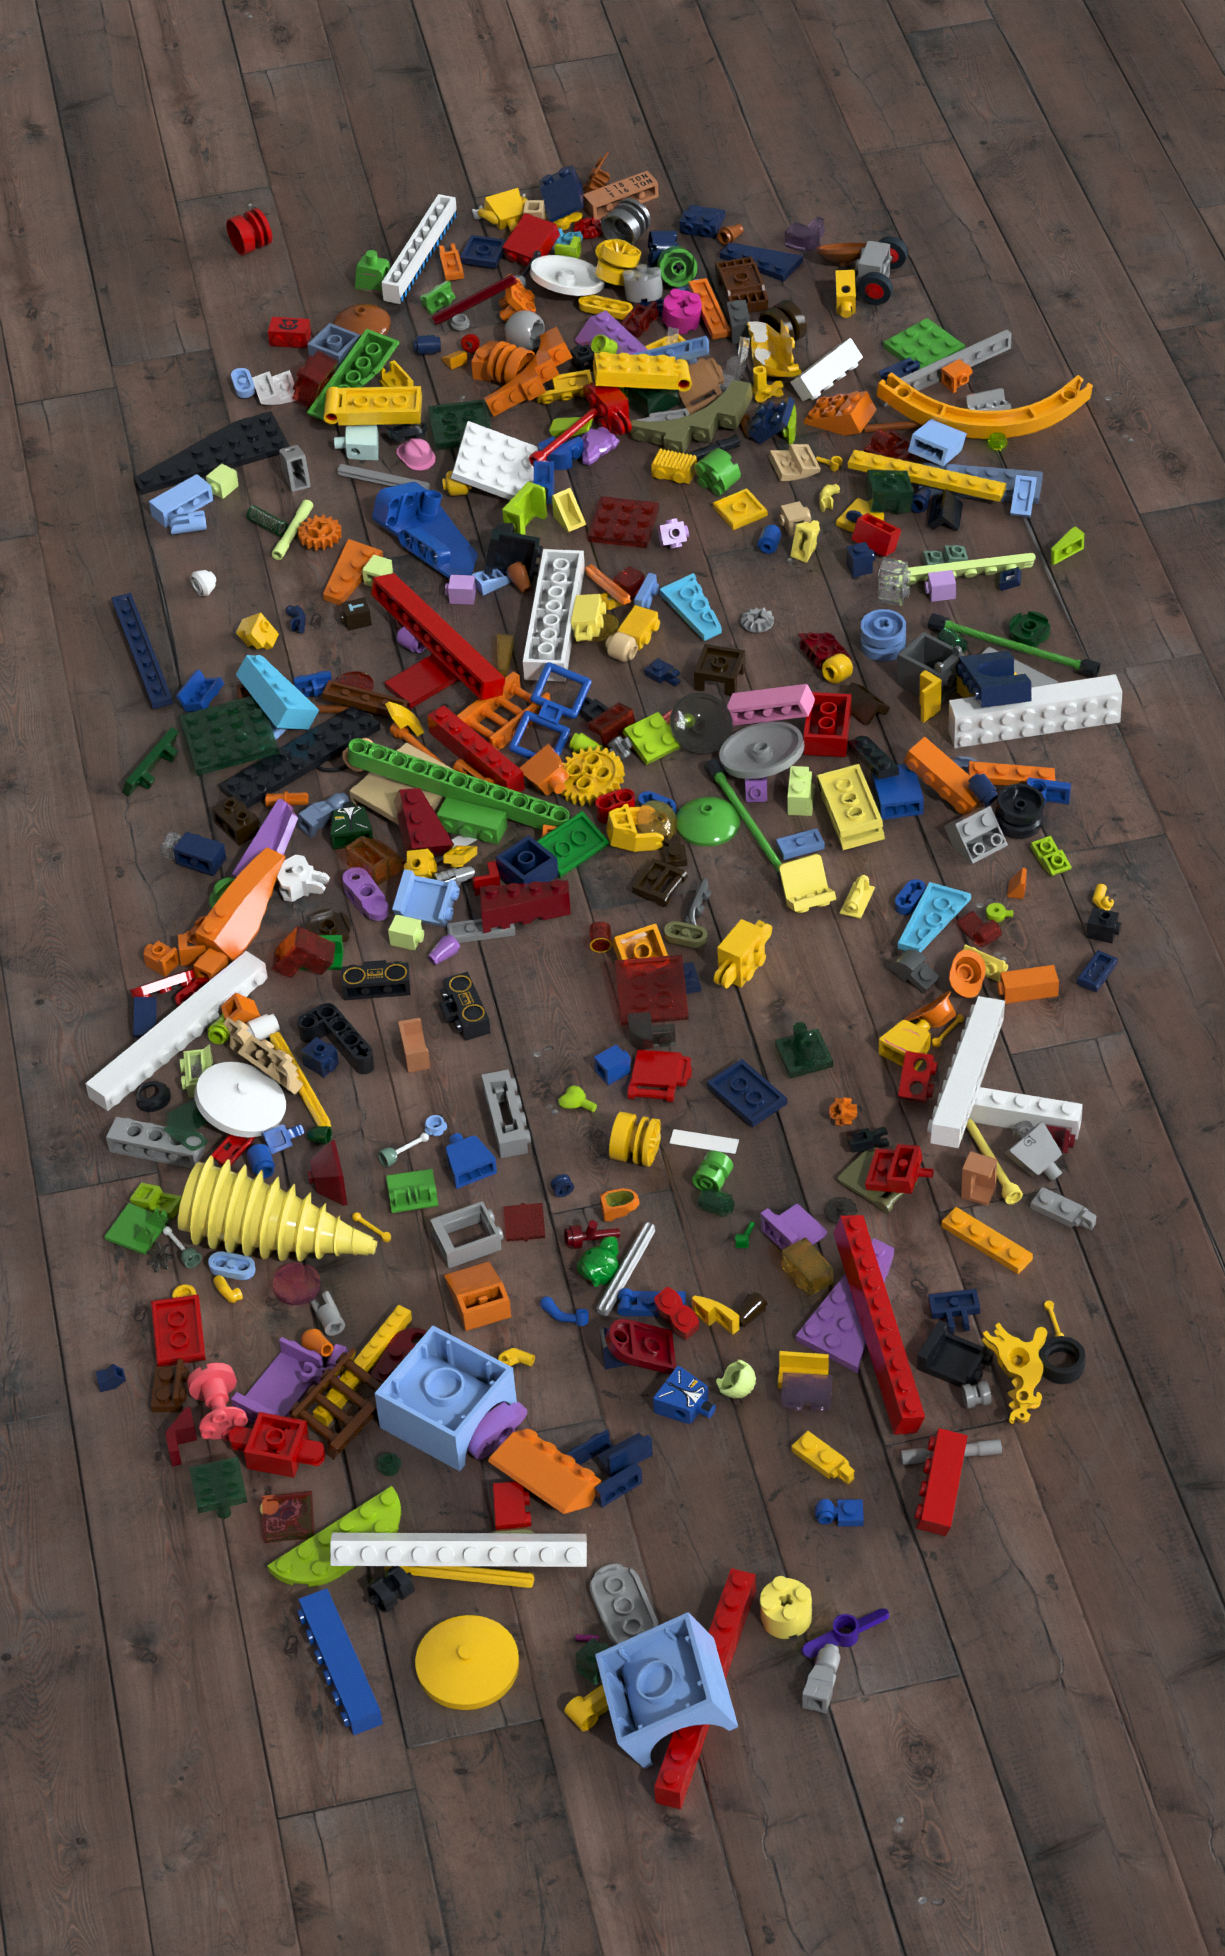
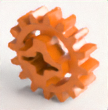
[298,515,342,551]

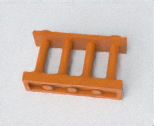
[457,671,551,751]

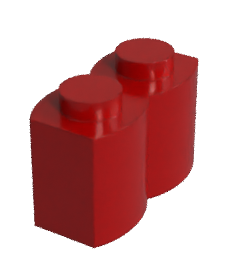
[654,1287,699,1340]

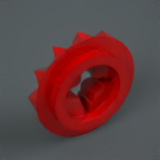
[574,217,602,239]

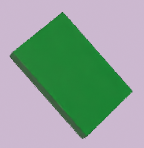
[537,811,610,879]

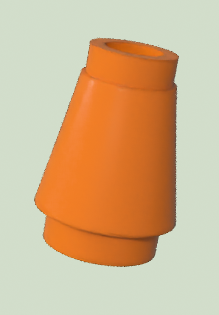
[301,1329,333,1357]

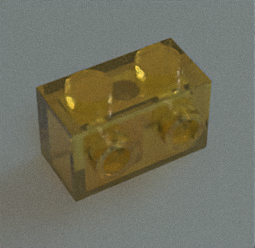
[781,1237,833,1296]

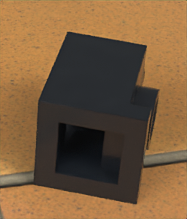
[571,344,594,372]

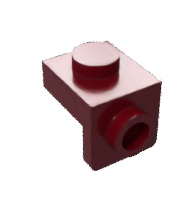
[1045,1124,1075,1154]

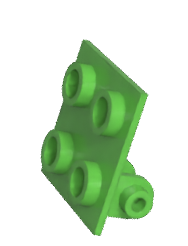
[386,1169,438,1213]

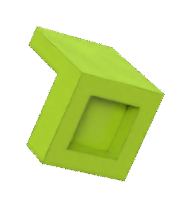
[554,236,581,259]

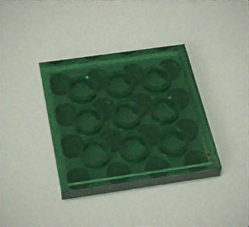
[179,695,279,776]

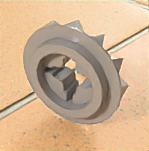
[741,607,774,633]

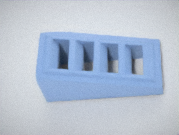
[471,569,512,596]

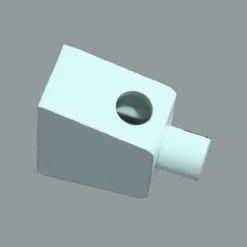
[334,425,379,460]

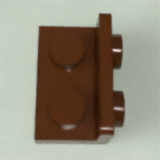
[151,1359,189,1412]

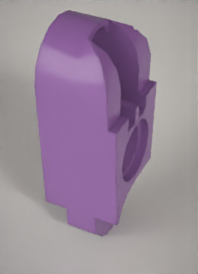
[343,867,389,921]
[467,1402,527,1460]

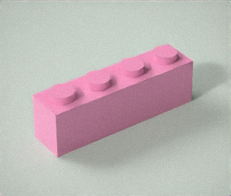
[725,684,815,726]

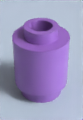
[397,627,426,653]

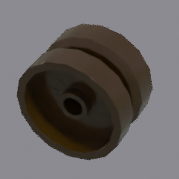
[759,300,807,342]

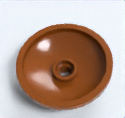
[816,242,867,266]
[334,303,391,335]

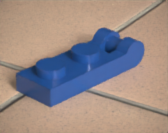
[617,1288,686,1316]

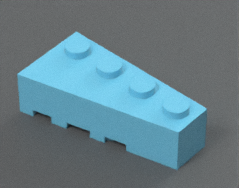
[236,655,319,729]

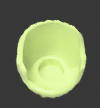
[716,1359,756,1399]

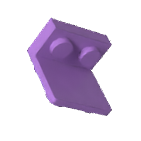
[761,1204,827,1259]

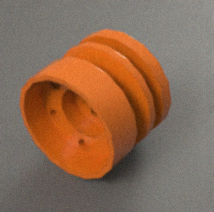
[487,341,535,384]

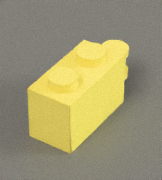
[571,594,606,642]

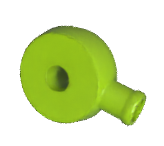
[985,903,1013,923]

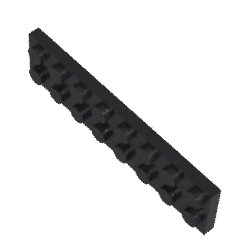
[219,707,381,809]

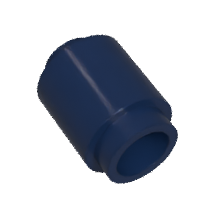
[413,335,441,355]
[968,773,998,806]

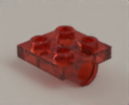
[864,429,915,461]

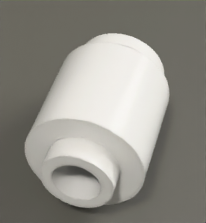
[246,1014,280,1041]

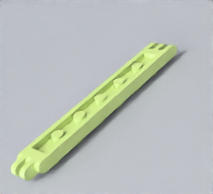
[884,553,1036,585]

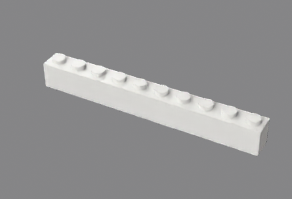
[85,951,268,1111]
[927,996,1005,1148]
[331,1533,587,1567]

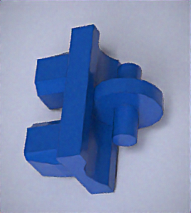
[293,670,332,698]

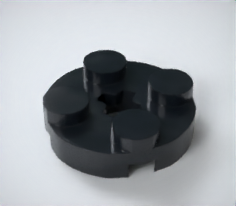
[388,422,427,442]

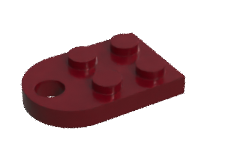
[605,1319,676,1375]
[371,1328,427,1383]

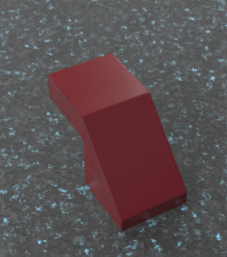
[165,1407,197,1467]

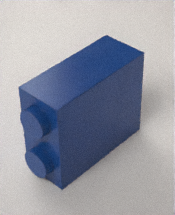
[871,764,924,820]

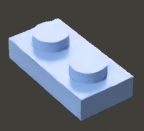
[1010,475,1037,518]

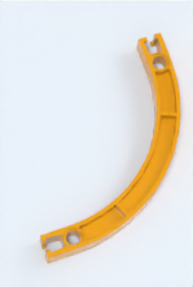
[877,372,1093,439]

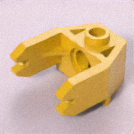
[606,804,664,852]

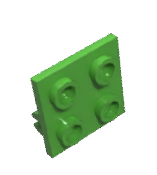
[104,1203,169,1255]

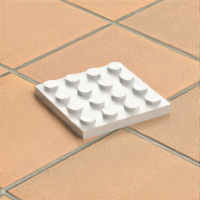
[451,421,538,500]

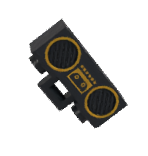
[341,960,411,1001]
[439,971,491,1041]

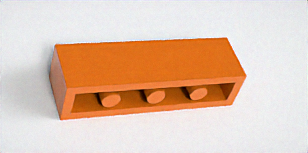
[903,737,983,815]

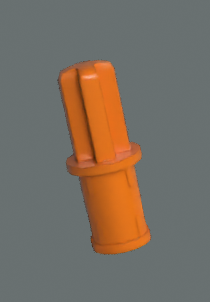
[265,791,309,807]

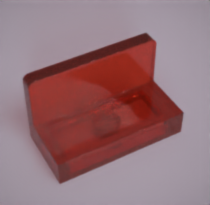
[588,702,636,749]

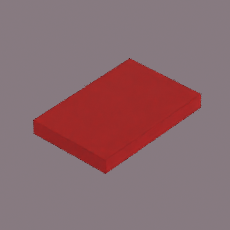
[385,654,459,709]
[151,1294,206,1367]

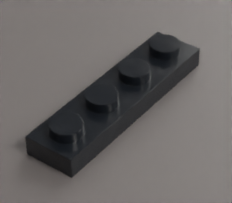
[848,736,899,779]

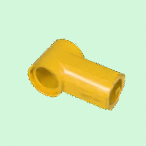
[564,1684,609,1731]

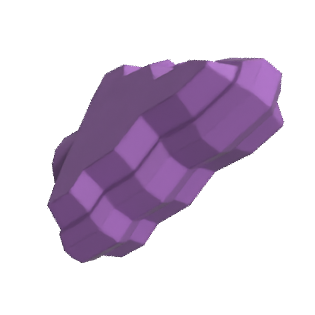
[580,427,619,466]

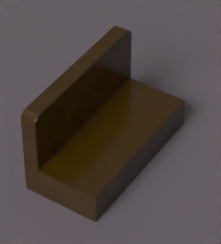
[844,682,890,725]

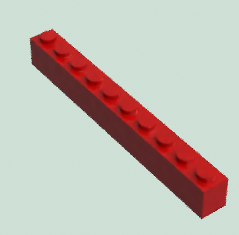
[371,573,505,701]
[833,1215,925,1435]
[654,1568,756,1809]

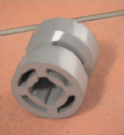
[961,1380,992,1409]

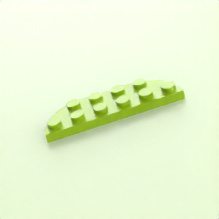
[267,1486,401,1587]

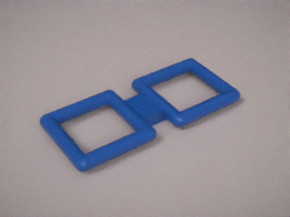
[508,662,592,759]

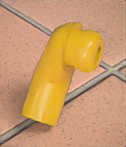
[1092,884,1114,910]
[213,1275,243,1303]
[498,1348,535,1367]

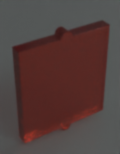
[504,1203,546,1242]

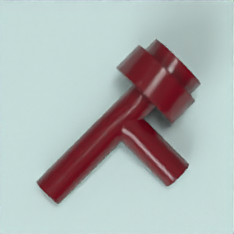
[564,1220,620,1249]

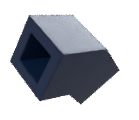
[96,1364,126,1392]

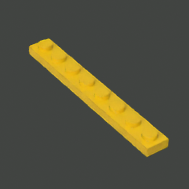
[848,450,1006,502]

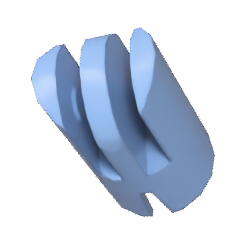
[169,511,207,535]

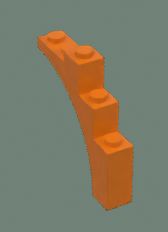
[484,326,573,416]

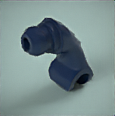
[285,605,306,634]

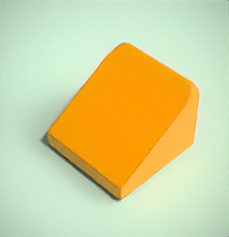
[441,351,468,370]

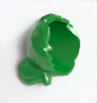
[577,1236,619,1287]

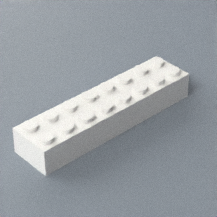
[523,549,585,682]
[948,674,1122,748]

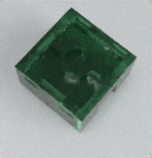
[865,470,914,514]

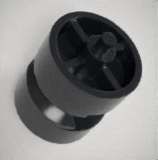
[366,1566,415,1613]

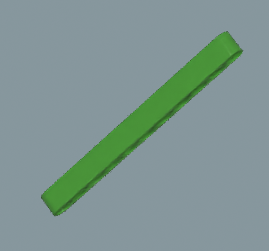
[348,738,570,830]

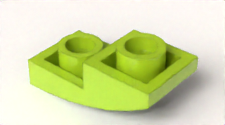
[781,404,797,445]
[1030,836,1072,876]

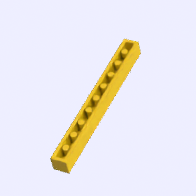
[313,1305,412,1427]

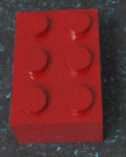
[803,692,852,757]

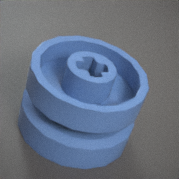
[861,609,906,662]

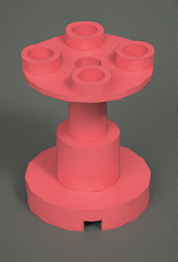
[187,1363,248,1442]

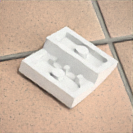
[252,370,300,405]

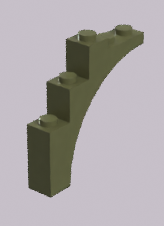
[631,380,753,454]

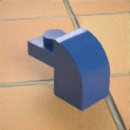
[537,436,584,470]
[533,460,555,504]

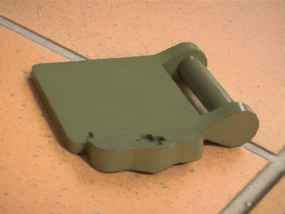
[838,1147,918,1214]

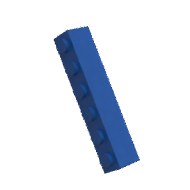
[297,1588,383,1736]

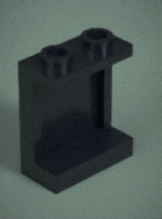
[484,529,543,582]
[917,1320,994,1388]

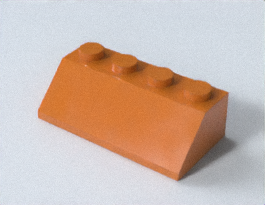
[488,1429,602,1514]

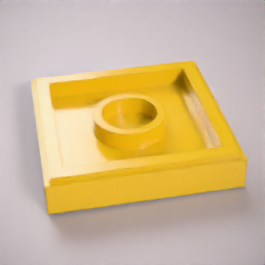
[713,488,768,530]

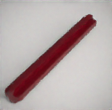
[432,274,517,325]

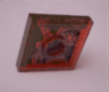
[262,1491,315,1543]

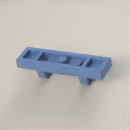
[633,336,709,364]

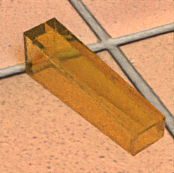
[497,634,514,677]

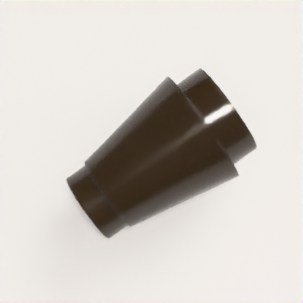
[737,1292,768,1328]

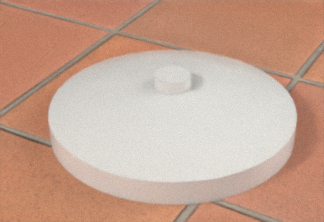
[530,255,605,296]
[194,1062,286,1137]

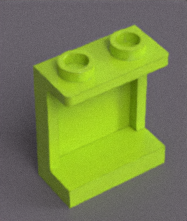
[502,481,547,535]

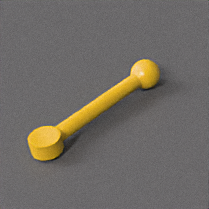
[932,1014,964,1047]
[352,1212,391,1242]
[1044,1301,1064,1337]

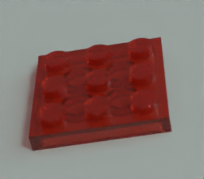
[588,496,659,548]
[615,954,689,1026]

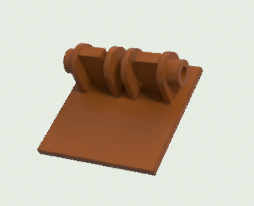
[583,152,610,194]

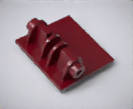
[798,632,852,670]

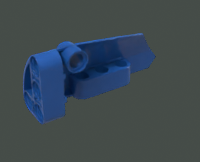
[372,482,478,579]

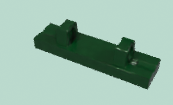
[122,727,179,797]

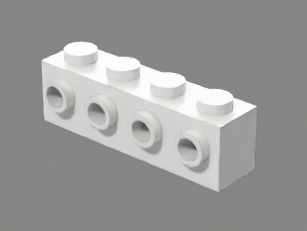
[790,338,863,401]

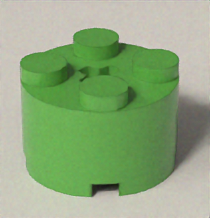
[657,246,697,287]
[694,448,741,497]

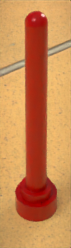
[528,408,598,467]

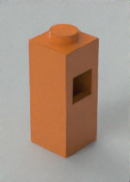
[997,965,1059,1004]

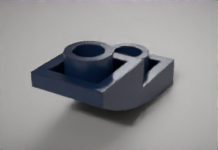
[133,997,157,1038]

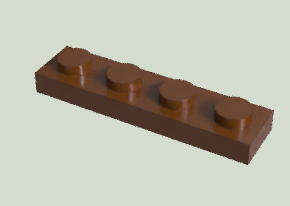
[322,680,409,717]

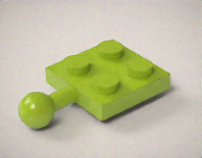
[623,712,695,765]

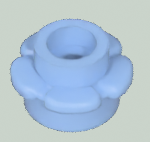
[424,1115,447,1136]

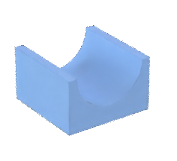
[375,1326,517,1471]
[595,1612,738,1769]

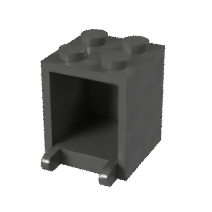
[897,632,964,703]

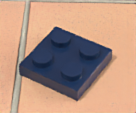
[460,235,507,268]

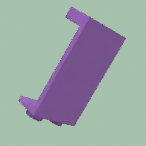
[231,1337,323,1424]

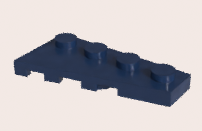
[720,242,803,282]

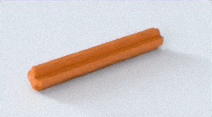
[584,564,631,605]

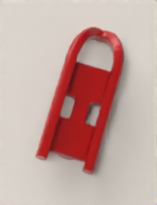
[211,1134,256,1166]

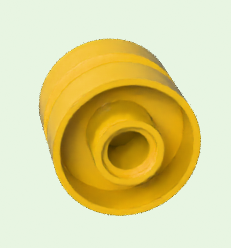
[595,240,641,286]

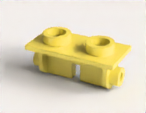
[840,875,875,919]
[963,945,1008,982]

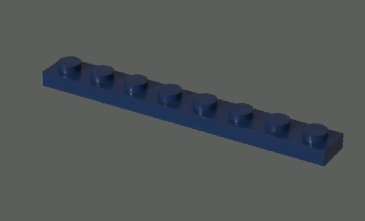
[111,593,173,709]

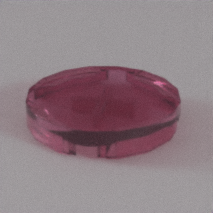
[273,1263,321,1305]

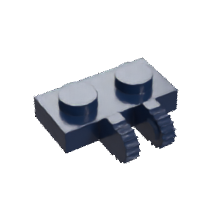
[928,1289,980,1333]

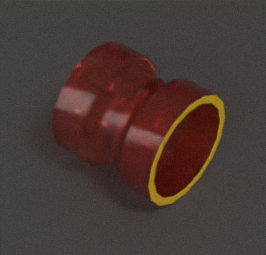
[589,921,612,953]

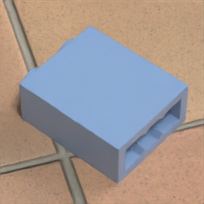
[908,419,967,466]

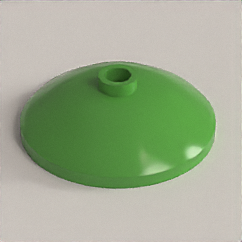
[675,797,740,846]

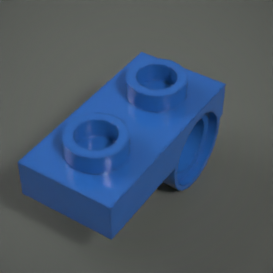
[1027,777,1071,804]

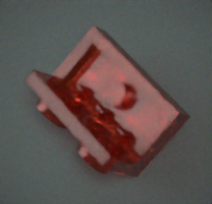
[620,301,659,338]

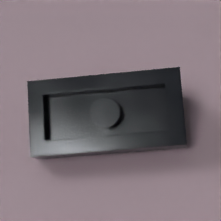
[928,489,963,531]

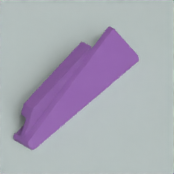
[232,799,298,878]

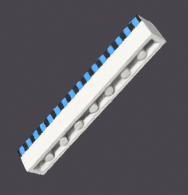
[382,194,457,304]

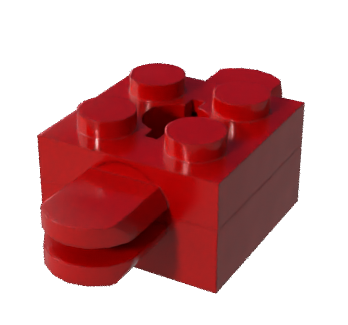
[583,381,632,436]
[229,1412,325,1478]

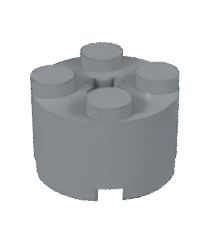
[623,264,663,303]

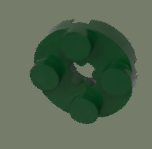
[1009,611,1051,648]

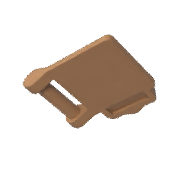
[677,358,725,415]

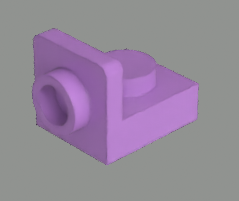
[745,777,767,802]

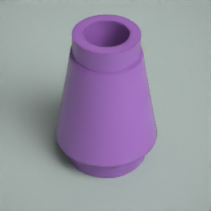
[427,934,460,966]

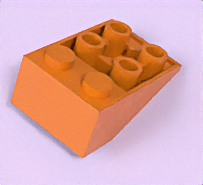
[803,391,877,436]
[444,1262,511,1331]

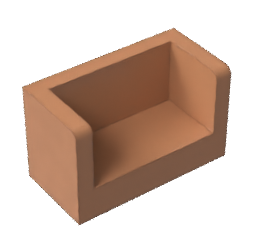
[398,1018,430,1073]
[961,1151,997,1206]

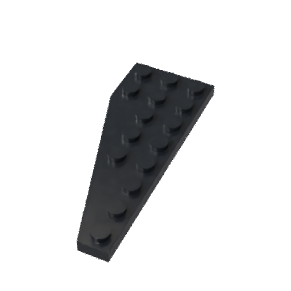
[135,411,290,495]

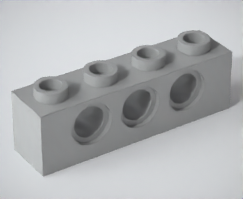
[106,1117,205,1169]

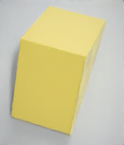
[552,488,586,532]

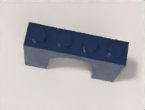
[956,651,1032,708]

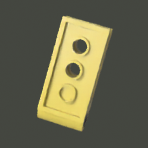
[816,764,885,850]

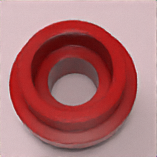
[461,334,480,353]

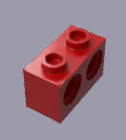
[898,1051,938,1104]

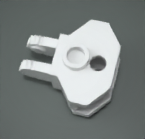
[277,855,330,902]

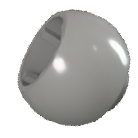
[504,310,544,351]

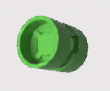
[692,1151,733,1195]

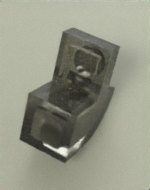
[628,1012,676,1051]

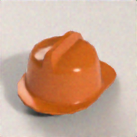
[949,950,986,998]
[904,991,956,1028]

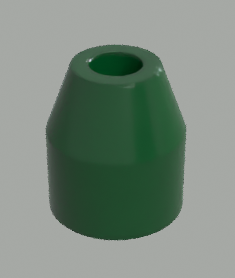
[307,1126,332,1145]

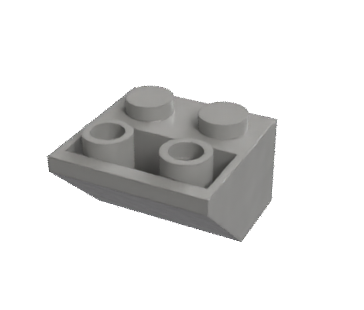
[944,806,1008,864]

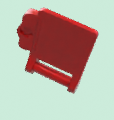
[628,1050,692,1103]

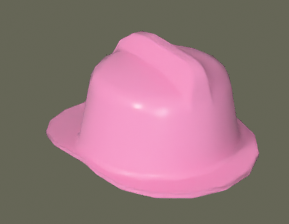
[396,438,436,471]

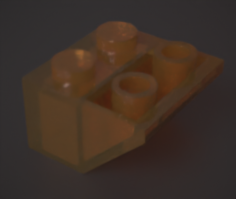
[345,836,407,886]

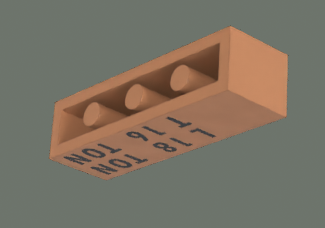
[583,171,659,220]

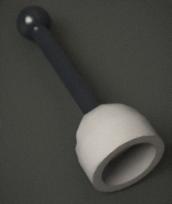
[515,250,541,287]

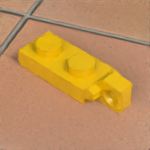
[791,1431,855,1485]

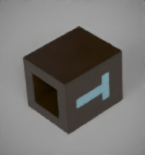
[339,597,372,631]

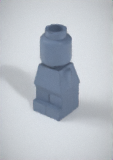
[297,792,349,838]

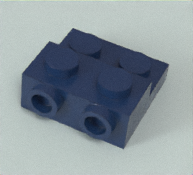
[679,205,725,238]
[748,396,795,444]

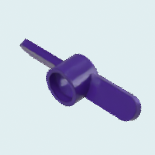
[802,1609,890,1658]

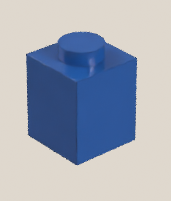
[594,1045,631,1086]

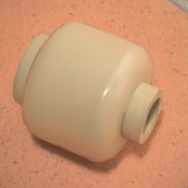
[605,632,638,662]

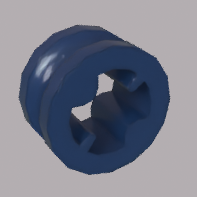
[550,1174,574,1197]

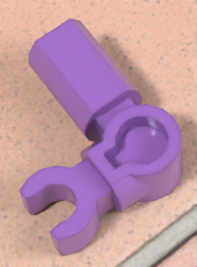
[300,1344,348,1390]

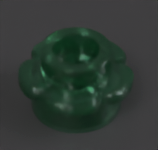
[377,1453,401,1476]

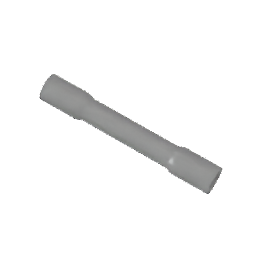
[901,1439,1002,1465]

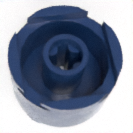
[648,230,679,269]

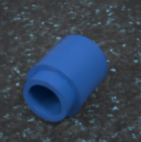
[757,525,781,554]
[246,1144,275,1179]

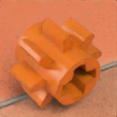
[829,1097,857,1126]

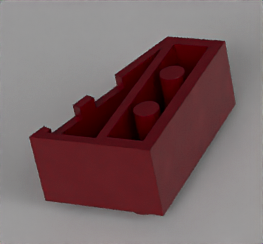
[394,788,454,859]

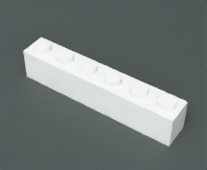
[941,1087,1083,1139]

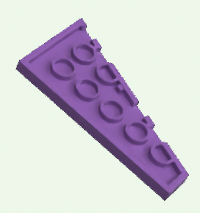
[796,1238,894,1373]

